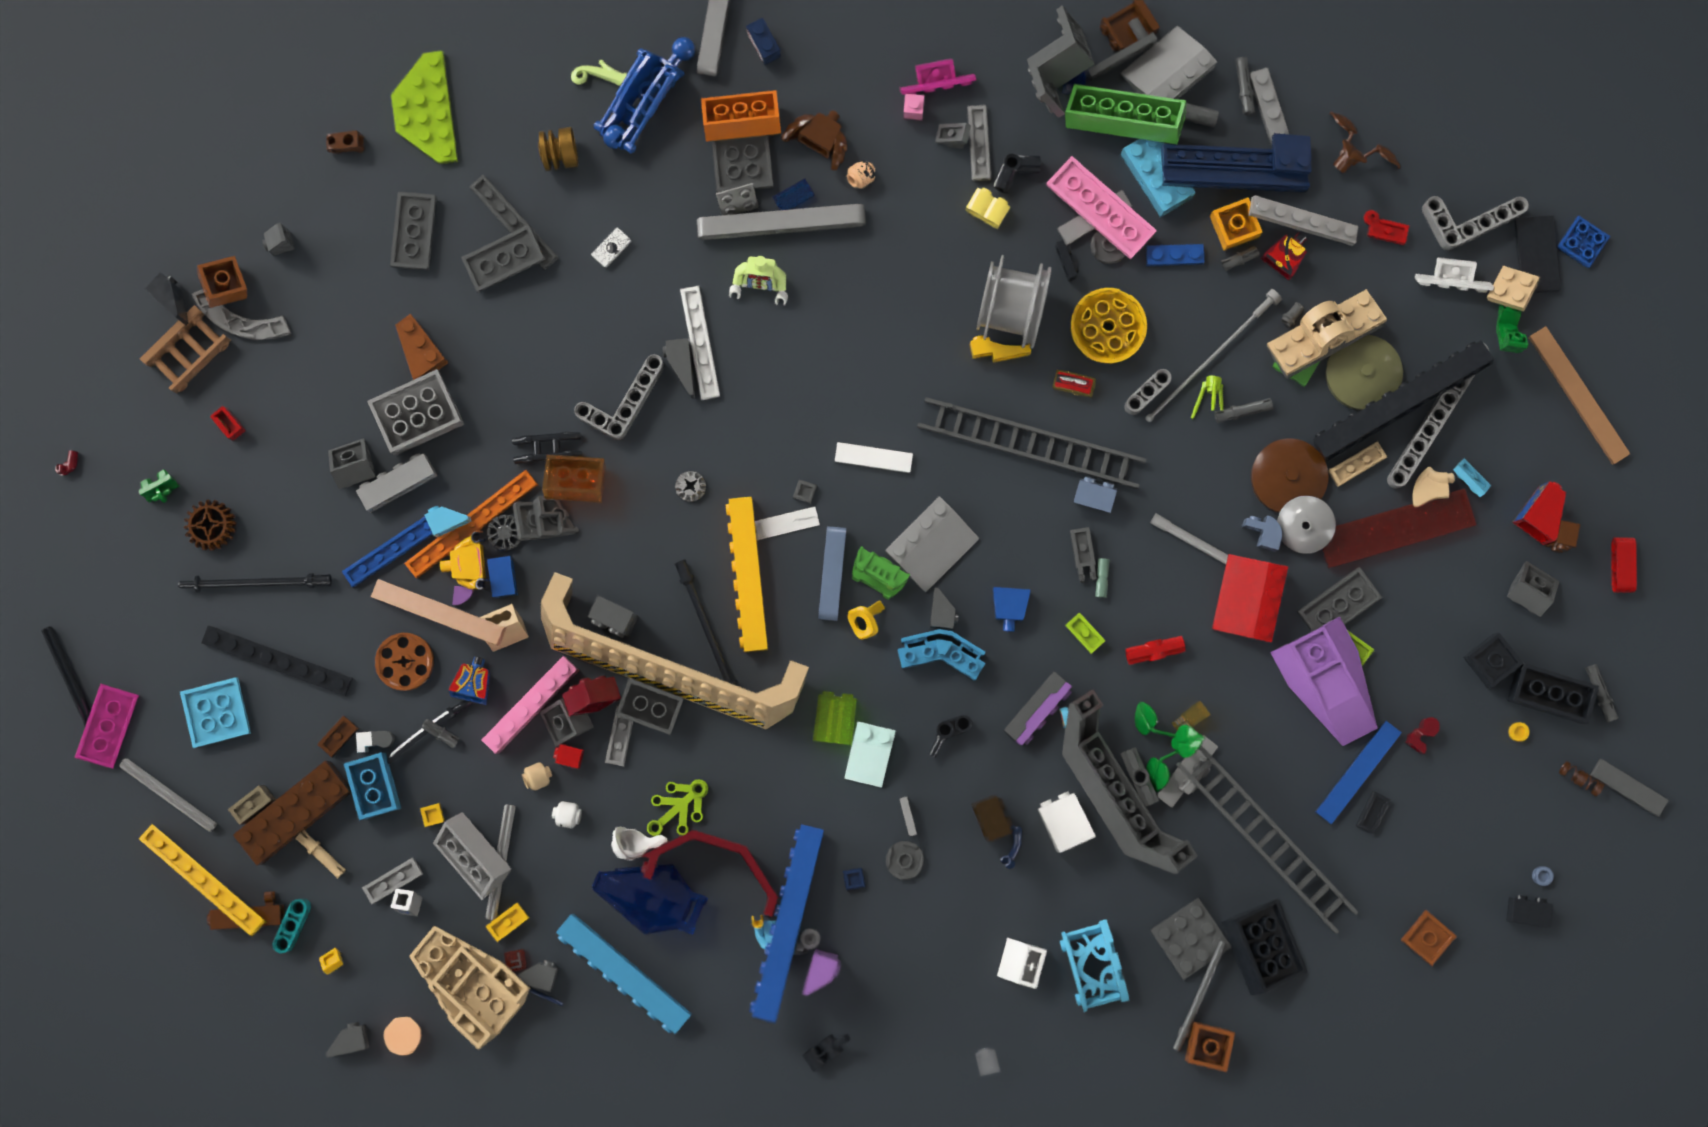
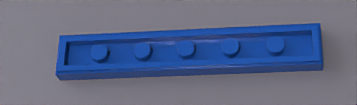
[342,516,433,588]
[1315,721,1402,824]

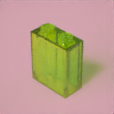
[813,691,857,745]

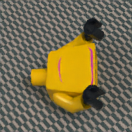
[440,531,489,591]

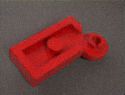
[1363,210,1410,245]

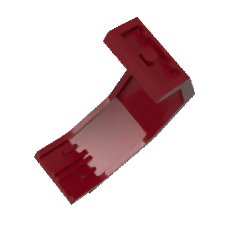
[641,830,778,917]

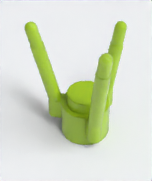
[1191,376,1224,419]

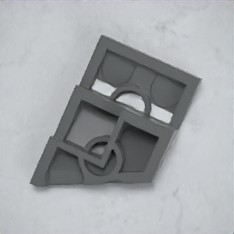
[513,496,579,541]

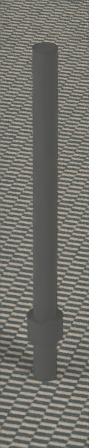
[1173,941,1227,1051]

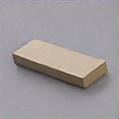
[1328,441,1387,487]

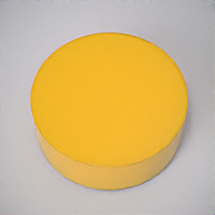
[1508,722,1530,742]

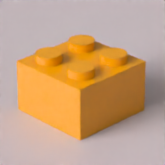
[1210,197,1263,251]

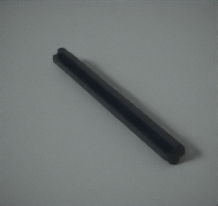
[41,626,91,726]

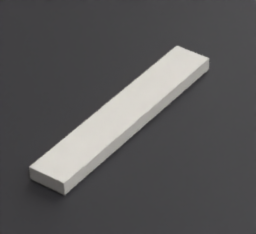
[680,286,720,400]

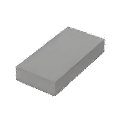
[899,797,917,836]

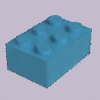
[344,753,402,820]

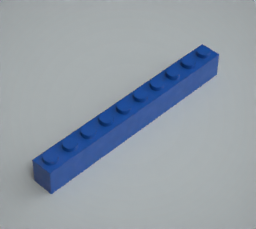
[750,824,824,1024]

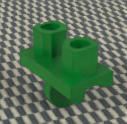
[138,470,179,503]

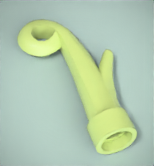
[571,60,627,86]

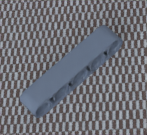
[818,526,846,621]

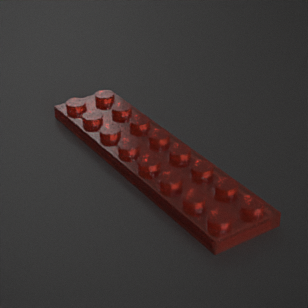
[1323,488,1477,569]

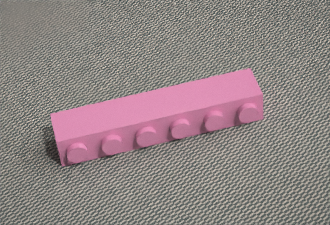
[482,656,580,754]

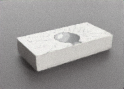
[591,227,631,268]

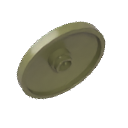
[1325,335,1403,411]

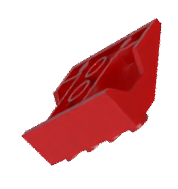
[1212,554,1288,642]

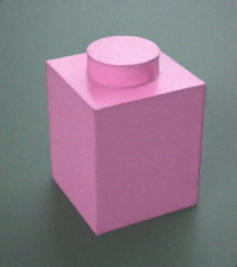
[903,94,924,120]

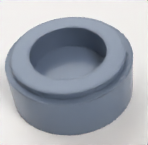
[1532,866,1554,886]

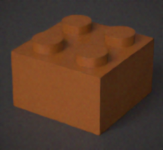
[197,256,247,308]
[1185,1021,1235,1072]

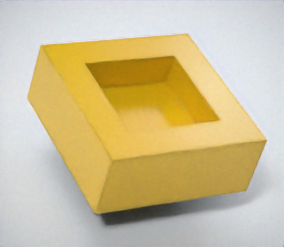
[420,803,445,827]
[319,947,344,975]

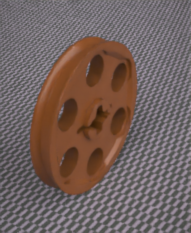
[375,633,434,691]

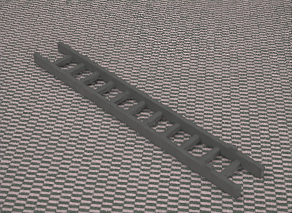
[917,397,1146,489]
[1176,745,1358,934]

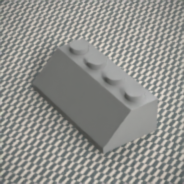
[433,812,511,900]

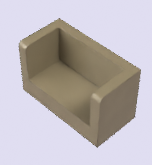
[228,785,276,825]

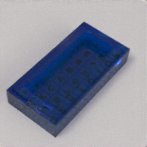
[772,179,814,210]

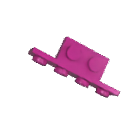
[900,59,976,95]

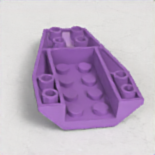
[1270,616,1377,746]

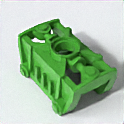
[852,546,910,600]

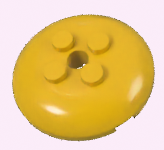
[1070,288,1147,363]

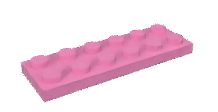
[1046,156,1157,260]

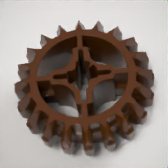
[184,499,237,551]

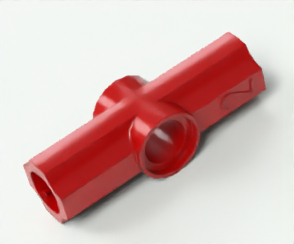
[1125,636,1186,665]

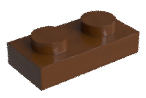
[317,715,359,757]

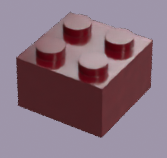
[562,675,621,716]

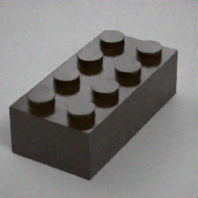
[971,795,1013,842]

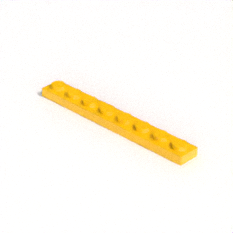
[139,824,266,937]

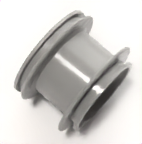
[976,255,1051,349]

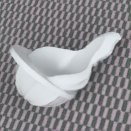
[611,827,668,861]

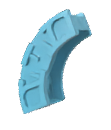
[1060,920,1129,1012]

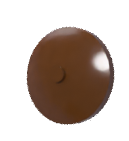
[1251,438,1329,513]

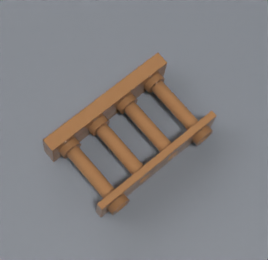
[140,305,231,393]

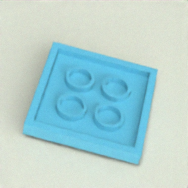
[180,677,251,748]

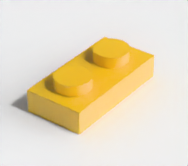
[486,902,529,942]

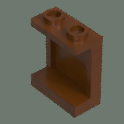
[1100,0,1160,53]

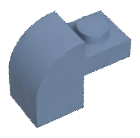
[1242,515,1282,552]

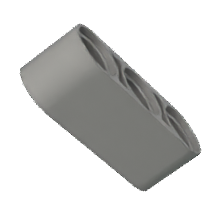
[1125,369,1172,415]

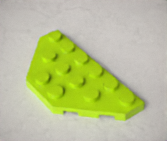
[391,51,458,164]

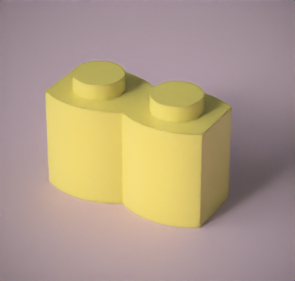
[965,188,1010,229]

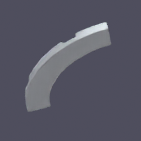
[192,289,291,340]

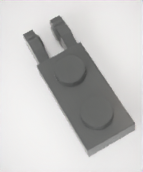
[1070,527,1096,583]

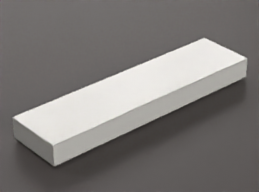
[835,442,913,473]

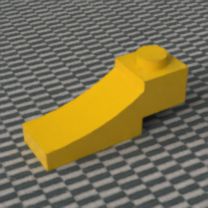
[970,335,1031,363]

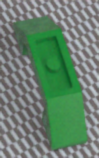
[1496,304,1528,353]

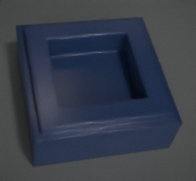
[843,868,865,890]

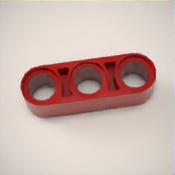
[1611,537,1637,593]

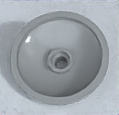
[1277,496,1336,553]

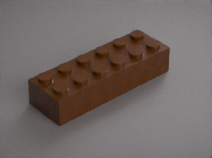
[233,761,352,865]

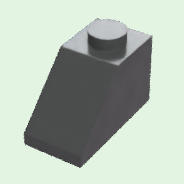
[263,222,295,256]
[930,588,959,630]
[517,960,559,992]
[326,1022,370,1057]

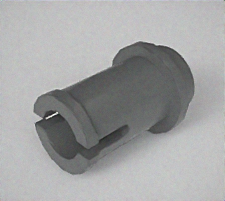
[1281,302,1305,327]

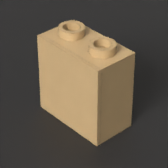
[479,604,529,652]

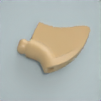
[1412,467,1455,507]

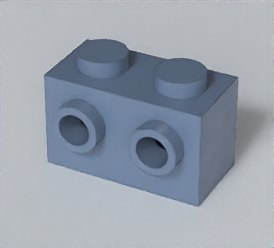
[1074,476,1117,513]

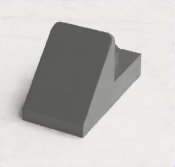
[935,123,971,149]

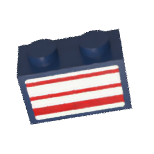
[746,17,781,65]

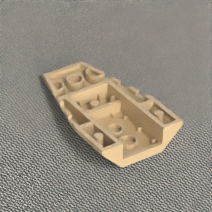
[410,926,530,1049]

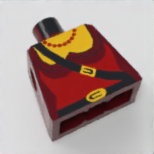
[1261,232,1307,281]

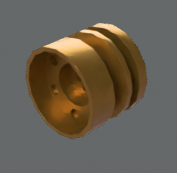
[538,127,578,171]

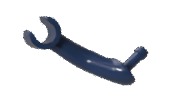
[1001,823,1022,869]

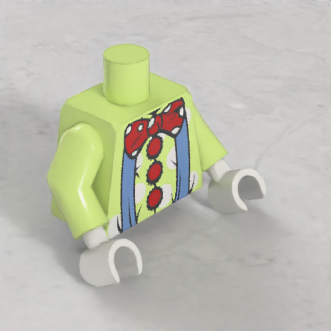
[729,256,788,305]

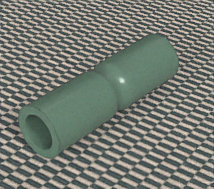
[1095,558,1110,598]

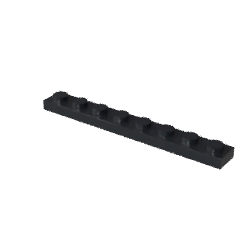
[201,625,352,696]

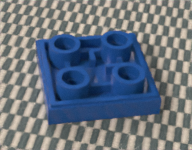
[1557,216,1611,268]

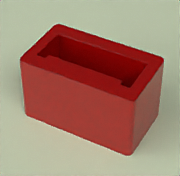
[210,406,246,441]

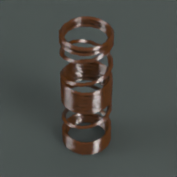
[1559,761,1604,797]

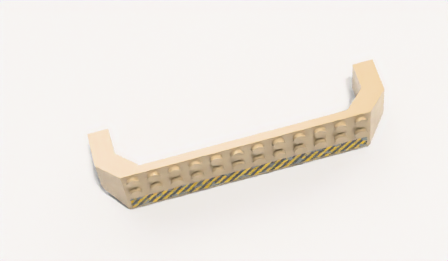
[541,572,809,729]

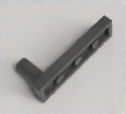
[1087,17,1157,81]

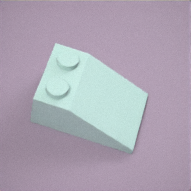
[844,722,895,787]

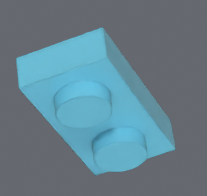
[1453,458,1491,497]

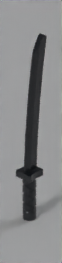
[388,700,475,764]

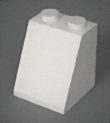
[1038,791,1096,853]

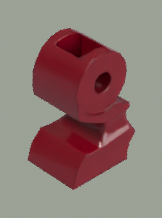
[1405,717,1440,754]

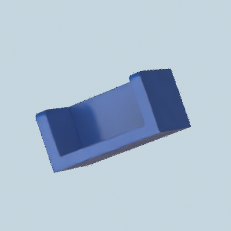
[487,556,518,599]

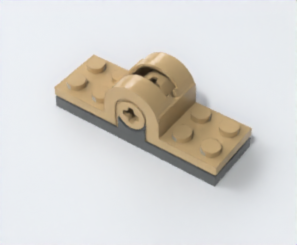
[1267,289,1387,379]

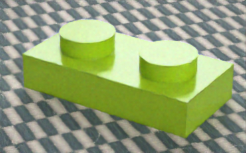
[1065,612,1105,654]

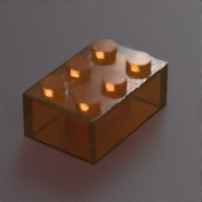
[542,455,606,503]

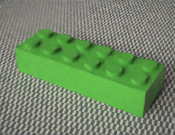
[1065,84,1186,144]

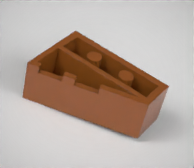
[395,314,449,380]

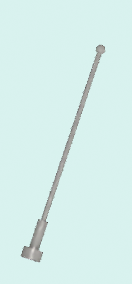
[1146,289,1282,422]

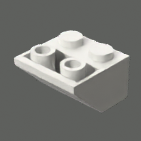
[997,938,1047,989]

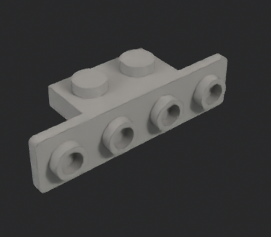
[1157,735,1218,807]

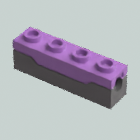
[1003,671,1072,746]

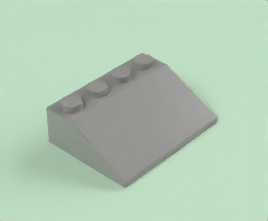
[1121,26,1217,99]
[367,369,464,456]
[885,496,979,593]

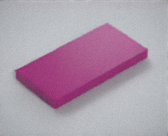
[74,684,139,769]

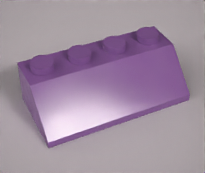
[803,949,841,995]

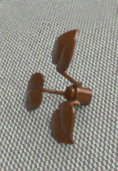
[1329,112,1401,173]

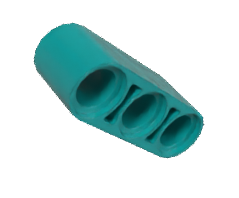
[273,898,311,953]

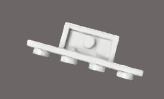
[1415,258,1494,293]

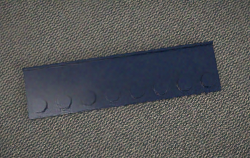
[1161,144,1310,192]

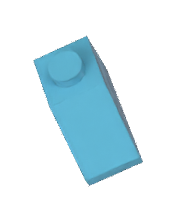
[424,506,472,537]

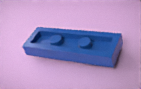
[1146,244,1204,266]

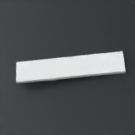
[755,507,820,540]

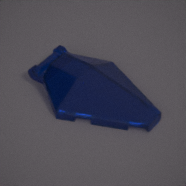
[592,864,708,934]

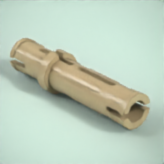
[295,830,346,879]

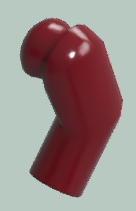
[55,451,78,476]

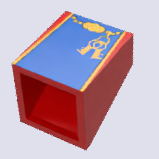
[1512,481,1566,545]

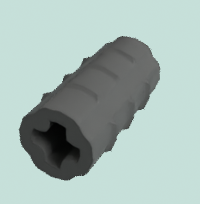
[1185,103,1219,128]

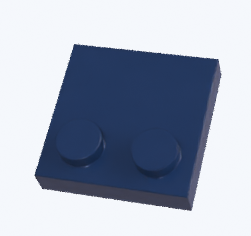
[1272,133,1312,175]

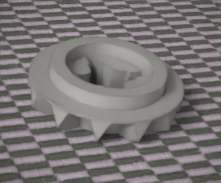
[675,471,706,502]

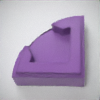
[452,586,474,605]

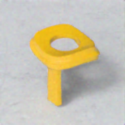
[848,600,885,639]

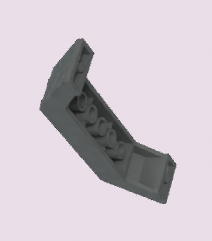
[1062,689,1198,874]

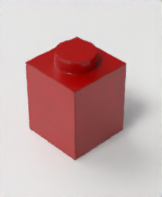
[553,744,585,769]

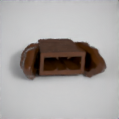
[781,110,847,171]

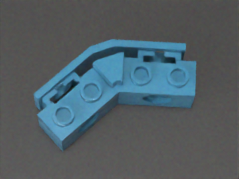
[897,629,985,681]

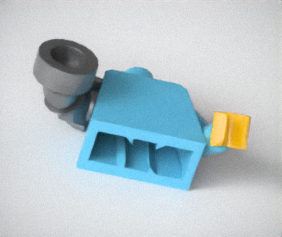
[752,915,820,955]

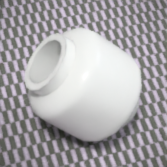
[552,801,582,828]

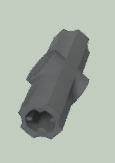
[1120,747,1159,807]

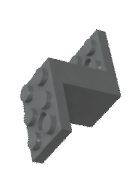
[1027,5,1095,118]

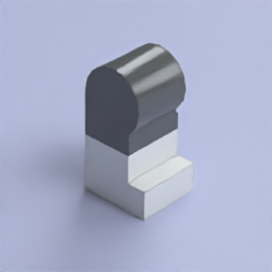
[356,731,395,753]

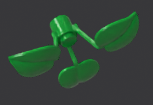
[1135,702,1205,792]

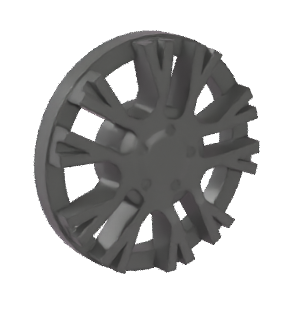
[487,515,521,551]

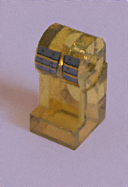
[1171,701,1211,730]

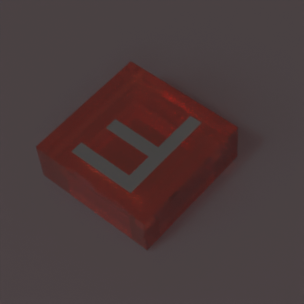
[504,949,527,971]

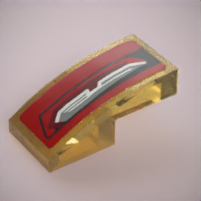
[1052,370,1096,398]

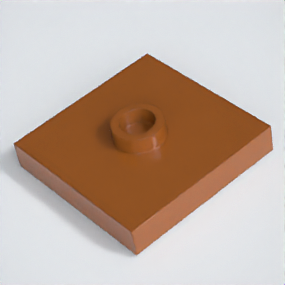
[1401,910,1457,966]

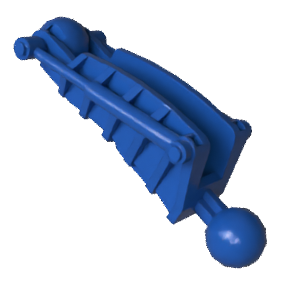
[594,37,695,153]

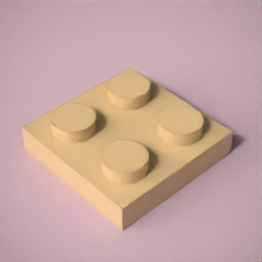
[1487,266,1540,312]

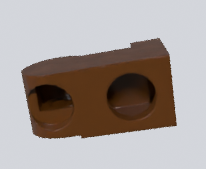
[326,130,364,153]

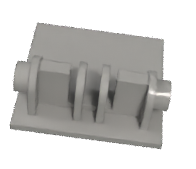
[716,183,759,215]

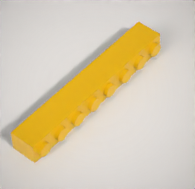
[726,497,768,653]

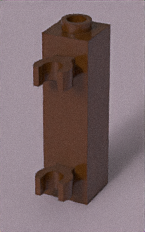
[207,891,285,930]

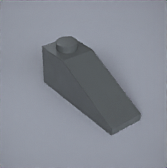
[663,338,695,398]

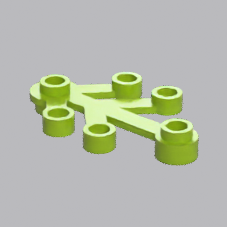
[647,779,708,836]

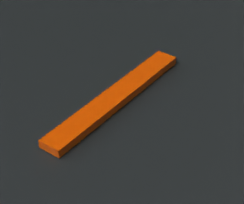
[404,470,538,579]

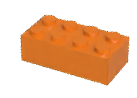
[701,90,781,142]

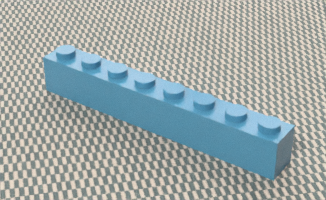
[556,913,692,1034]

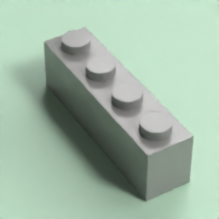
[356,453,438,513]

